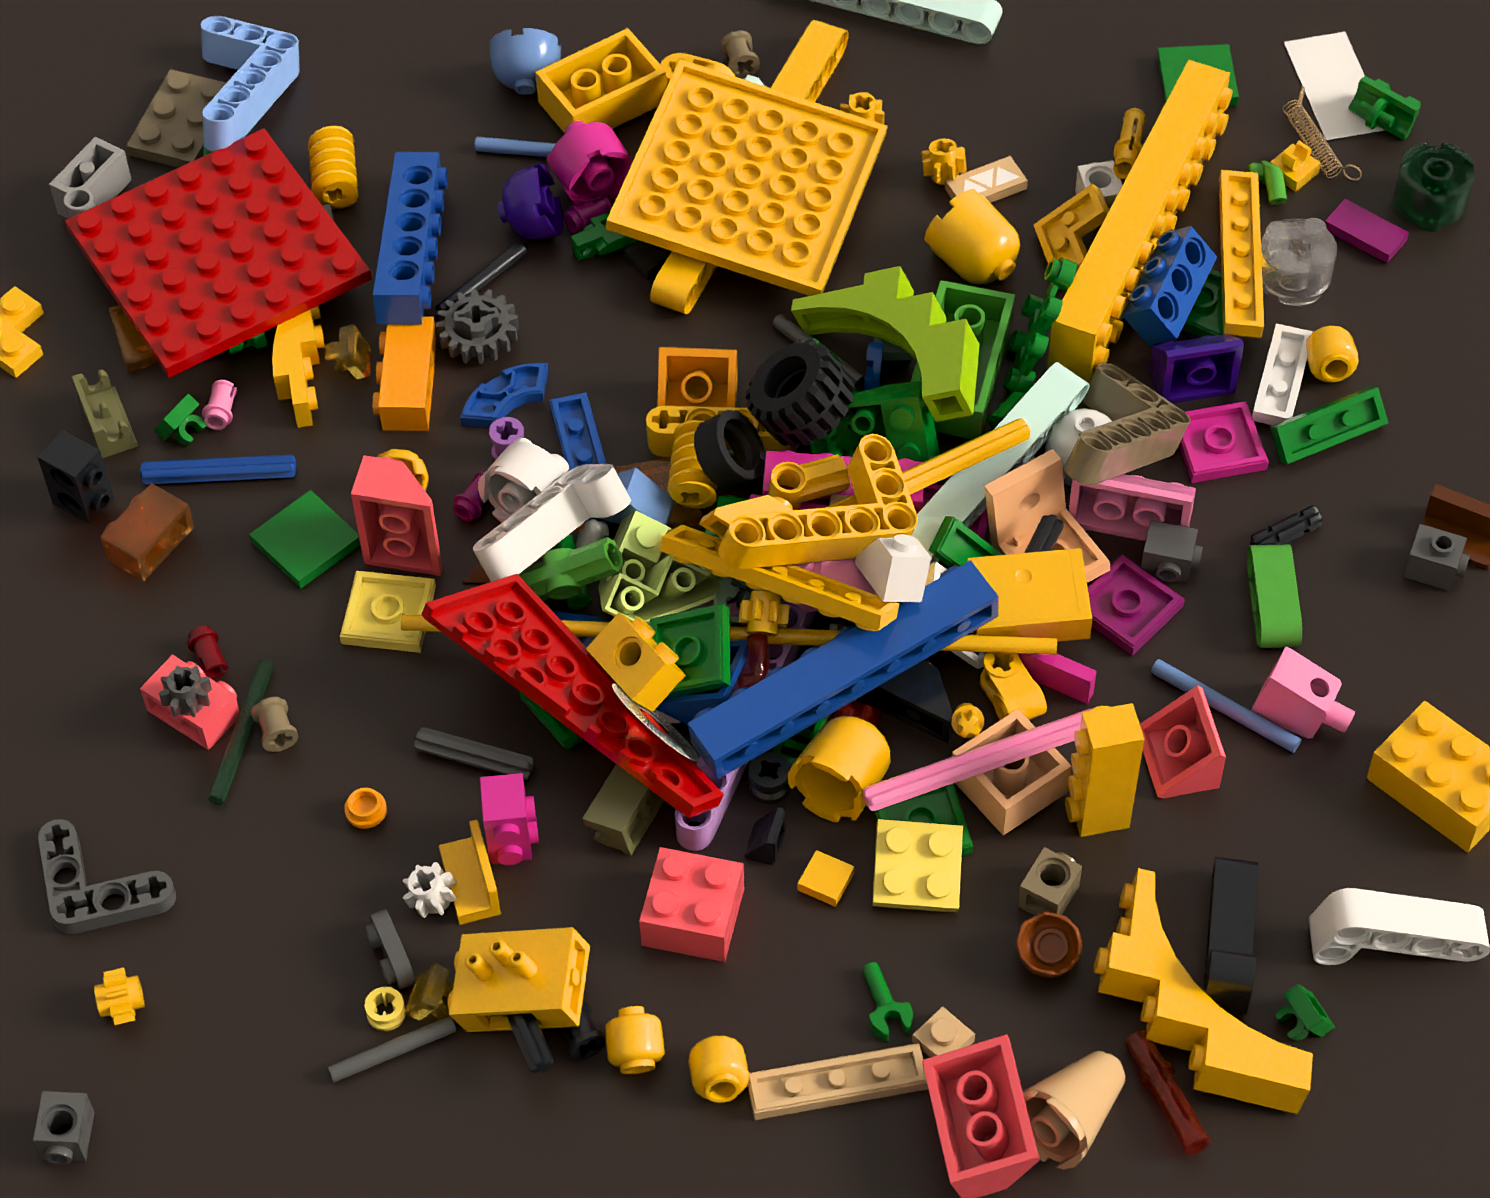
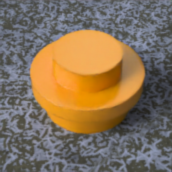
[344,788,387,829]

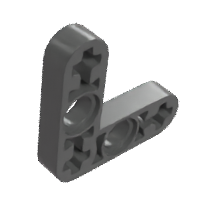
[38,819,176,934]

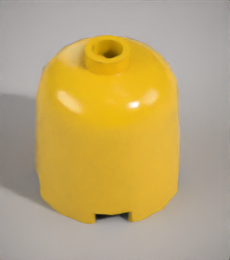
[924,189,1020,285]
[788,716,891,823]

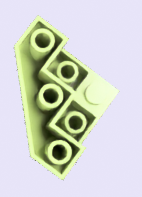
[598,511,740,625]

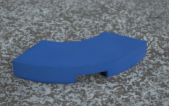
[460,363,549,428]

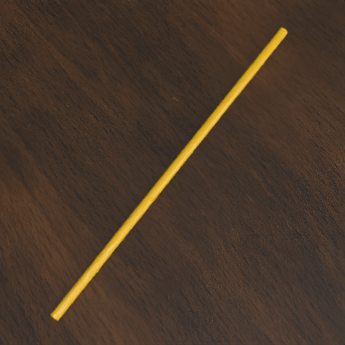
[401,614,1057,655]

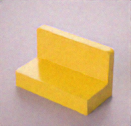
[439,819,501,925]

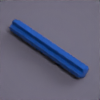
[140,454,296,485]

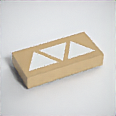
[945,156,1028,203]

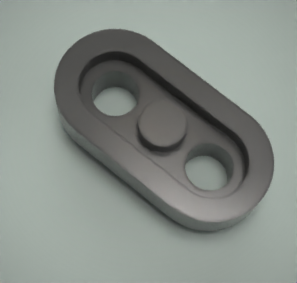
[364,908,416,990]

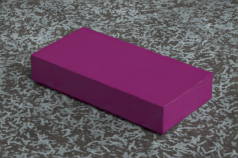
[1324,199,1409,263]

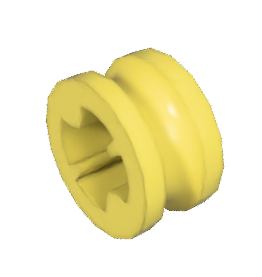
[364,987,406,1032]

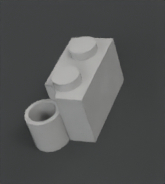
[49,137,132,219]

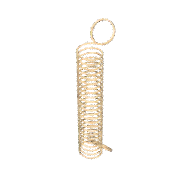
[1283,87,1362,181]

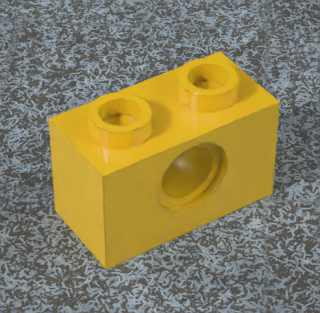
[586,612,686,712]

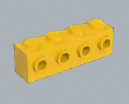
[1065,703,1144,837]

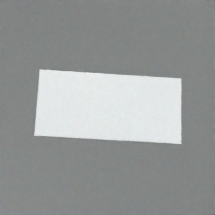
[1284,32,1384,140]

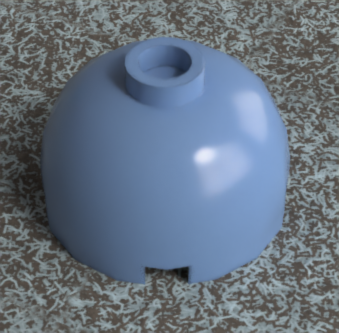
[490,28,561,95]

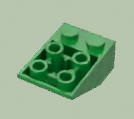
[810,381,940,462]

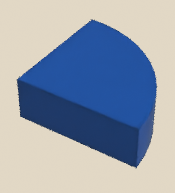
[864,342,883,391]

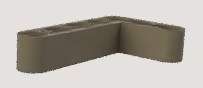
[1064,363,1191,485]

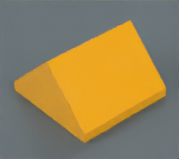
[657,347,738,407]

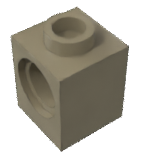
[1017,847,1082,915]

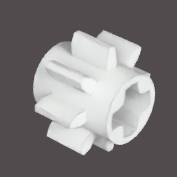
[403,862,457,918]

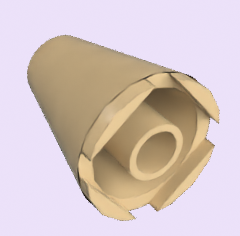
[1023,1051,1125,1169]

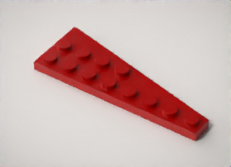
[421,574,724,818]

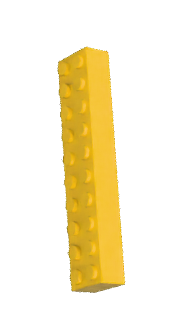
[1047,60,1233,383]

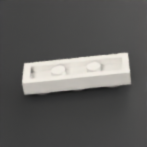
[1252,324,1313,425]

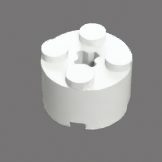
[478,437,569,523]

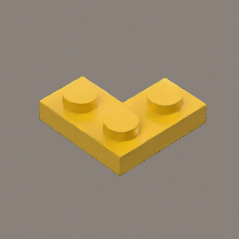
[1033,183,1109,275]
[0,286,44,378]

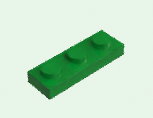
[1270,386,1388,464]

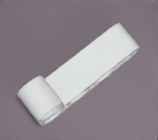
[473,464,631,582]
[1308,888,1490,965]

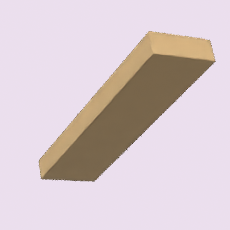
[747,1043,928,1120]

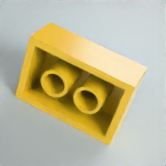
[535,28,667,133]
[1366,700,1490,853]

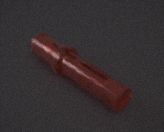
[1124,1030,1211,1155]

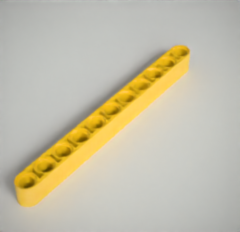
[650,20,848,315]

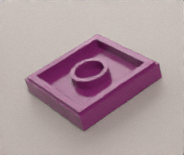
[1088,554,1185,656]

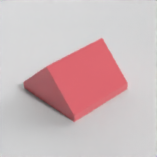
[1140,685,1226,799]

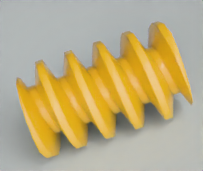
[308,126,359,209]
[667,420,717,509]

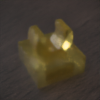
[325,324,371,380]
[404,963,454,1021]

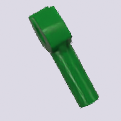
[862,962,913,1042]

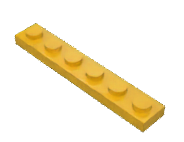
[1219,170,1264,338]
[660,525,899,631]

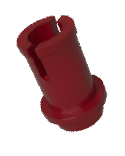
[187,626,229,679]

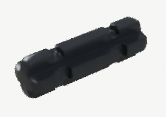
[1250,506,1323,545]

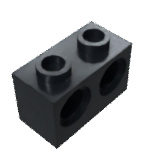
[37,430,114,524]

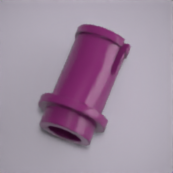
[564,194,612,233]
[453,471,485,522]

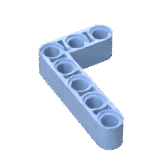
[201,16,299,152]

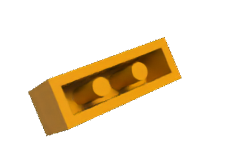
[373,317,437,431]

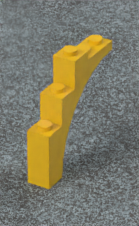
[1094,868,1313,1114]

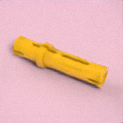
[1113,108,1147,179]

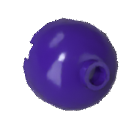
[497,164,563,240]

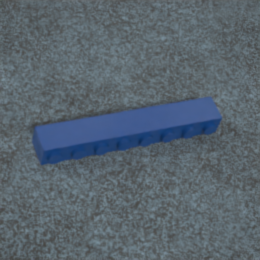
[688,560,999,780]

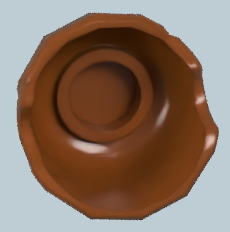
[1015,912,1083,978]

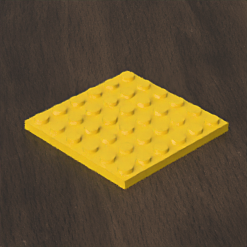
[606,59,888,296]

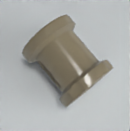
[721,30,760,78]
[251,697,298,752]

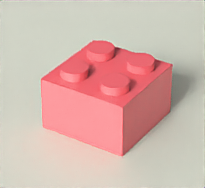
[639,847,744,962]

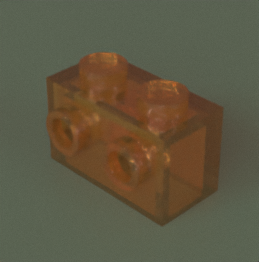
[100,483,194,582]

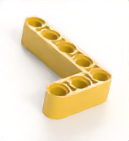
[718,434,918,569]

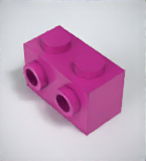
[480,773,539,865]

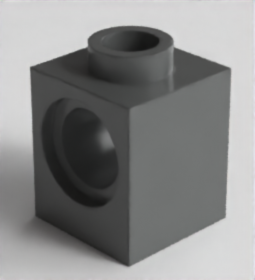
[33,1091,95,1165]

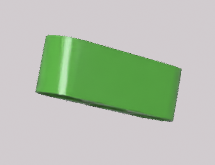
[1247,544,1302,648]

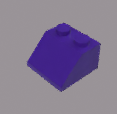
[1149,334,1244,403]

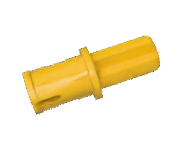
[951,703,984,738]

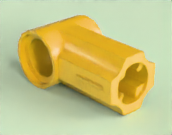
[767,454,850,510]

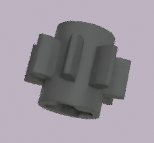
[159,666,212,717]

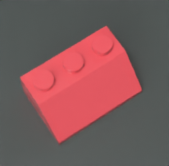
[351,455,443,577]
[922,1034,1040,1198]

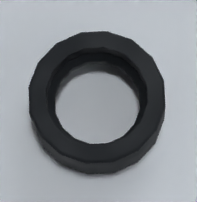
[694,410,765,490]

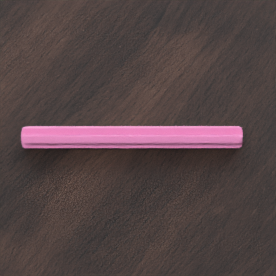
[863,709,1091,811]

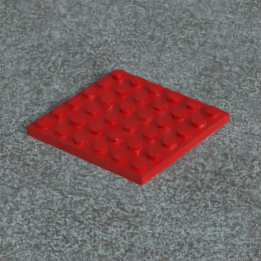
[65,128,372,378]

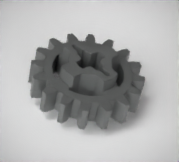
[436,289,519,364]

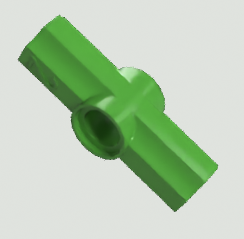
[518,537,623,601]

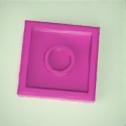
[1179,401,1269,483]

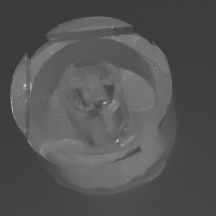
[1260,218,1337,306]

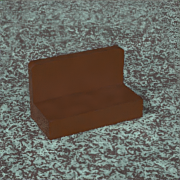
[1414,484,1490,570]

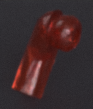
[738,633,770,689]

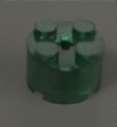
[1393,142,1475,232]

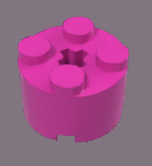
[546,121,632,206]

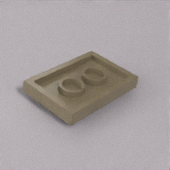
[126,69,226,168]

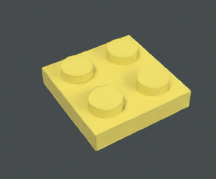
[872,819,963,913]

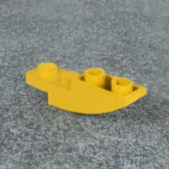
[272,306,325,428]

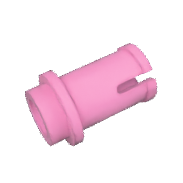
[202,380,237,430]

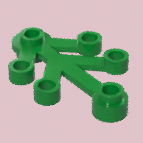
[1003,257,1077,398]

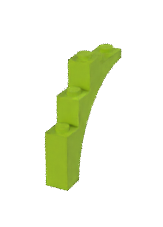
[791,266,980,422]

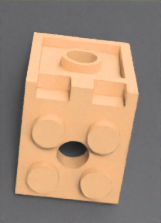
[984,449,1110,583]

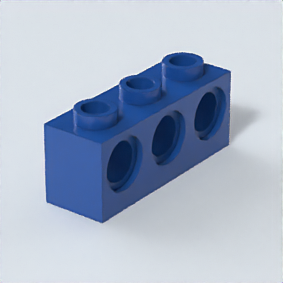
[1122,226,1217,346]

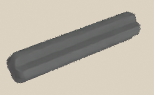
[414,727,534,781]

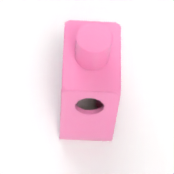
[1251,647,1355,739]

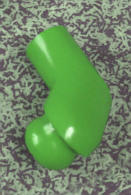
[1247,160,1287,205]

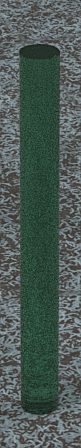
[208,659,274,806]

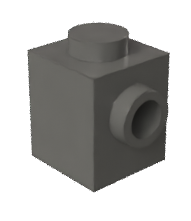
[1141,520,1203,584]
[1404,524,1470,591]

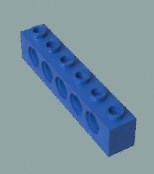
[373,152,448,325]

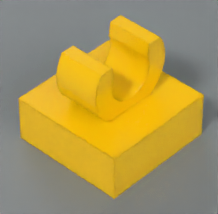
[1270,140,1321,192]

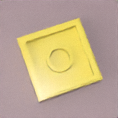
[340,570,436,653]

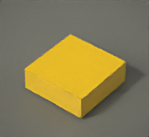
[798,850,855,907]

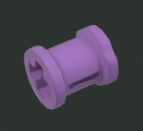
[489,417,524,460]

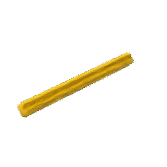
[825,418,1031,508]

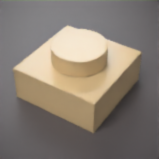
[912,1006,975,1058]

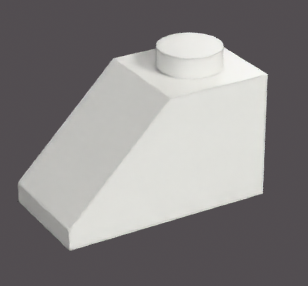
[854,534,931,602]

